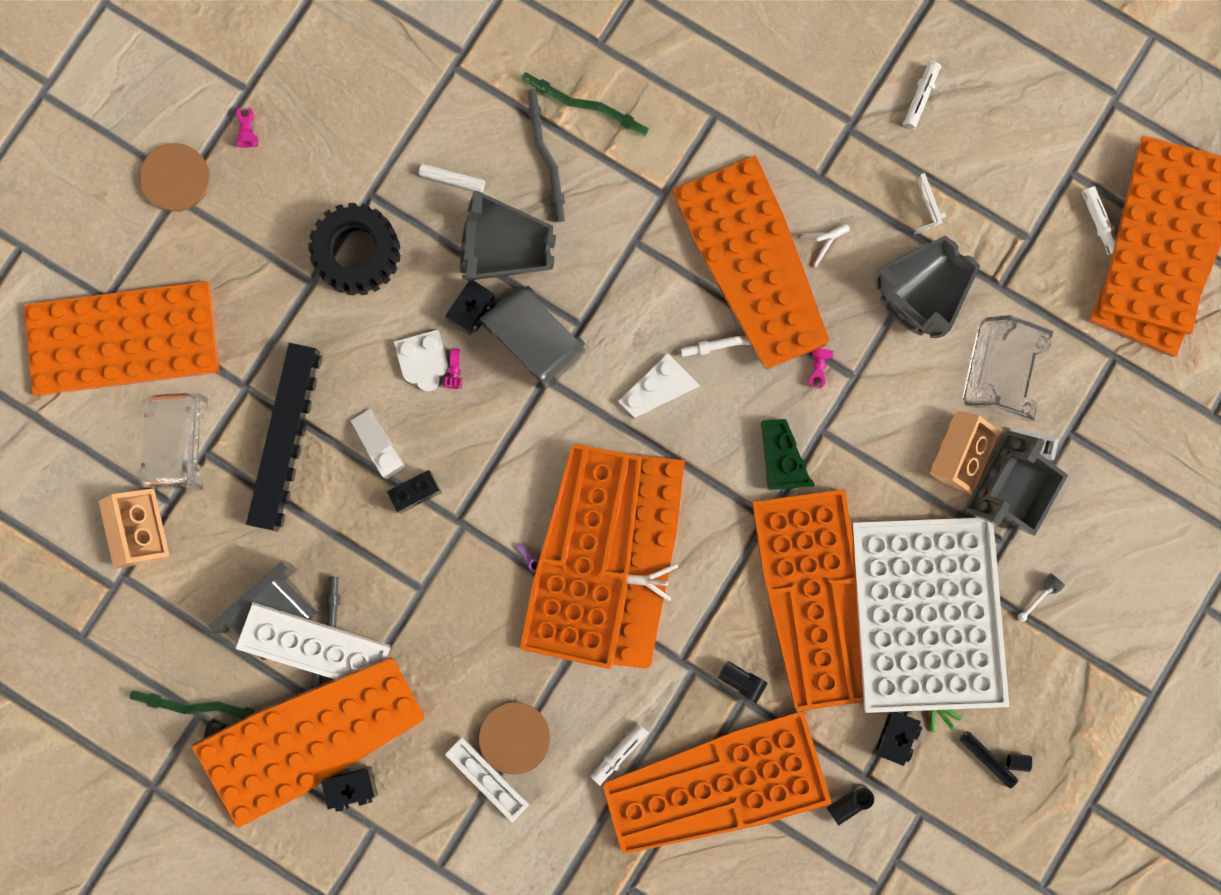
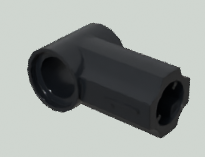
[718,661,768,704]
[826,784,874,826]

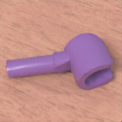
[516,543,539,572]

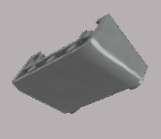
[480,285,586,390]

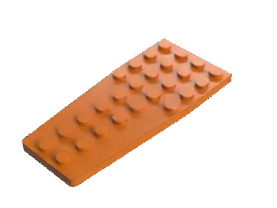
[672,155,829,370]
[520,444,642,669]
[613,454,685,669]
[752,489,864,711]
[192,657,424,828]
[603,711,832,853]

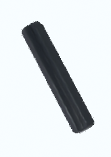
[960,731,1018,789]

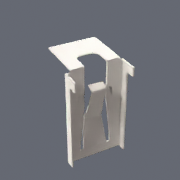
[914,173,946,235]

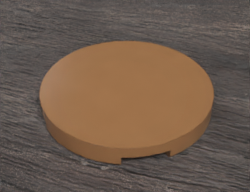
[140,143,210,212]
[479,702,550,775]

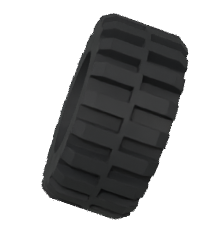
[308,203,401,296]

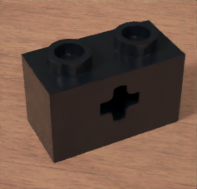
[445,280,496,335]
[387,470,442,514]
[873,712,922,766]
[321,767,378,812]

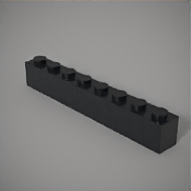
[246,343,322,532]

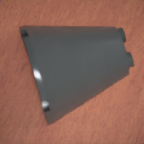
[460,191,556,281]
[875,235,980,338]

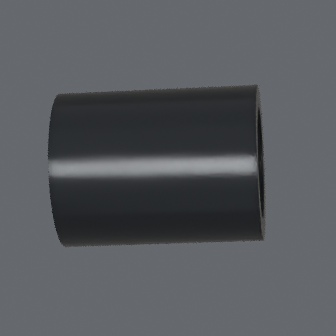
[1006,753,1032,772]

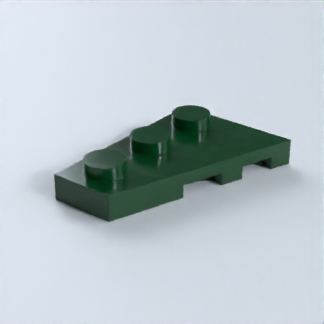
[761,419,815,491]

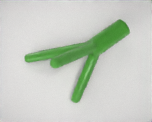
[930,709,962,732]

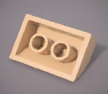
[930,410,1001,495]
[98,489,170,569]

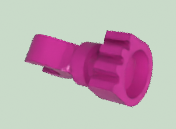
[236,107,258,148]
[444,348,463,389]
[808,348,833,388]

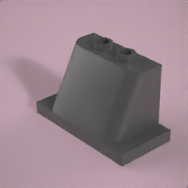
[963,430,1068,536]
[208,561,319,660]

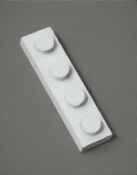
[445,737,530,823]

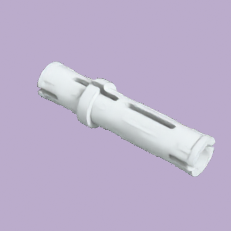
[902,61,942,129]
[1081,186,1116,255]
[590,723,650,786]

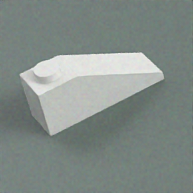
[351,409,407,480]

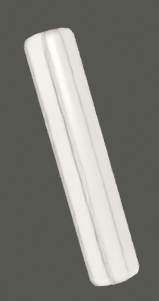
[419,164,485,193]

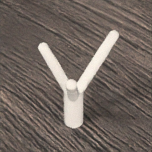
[800,223,850,267]
[628,564,678,601]

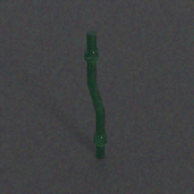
[522,72,649,136]
[129,690,255,719]

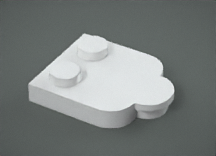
[394,330,449,392]

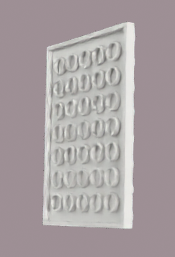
[851,518,1009,713]

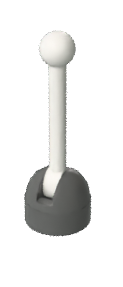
[1018,573,1065,622]

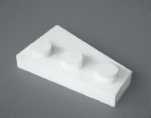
[618,354,700,419]

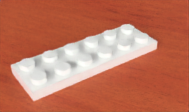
[236,602,390,679]

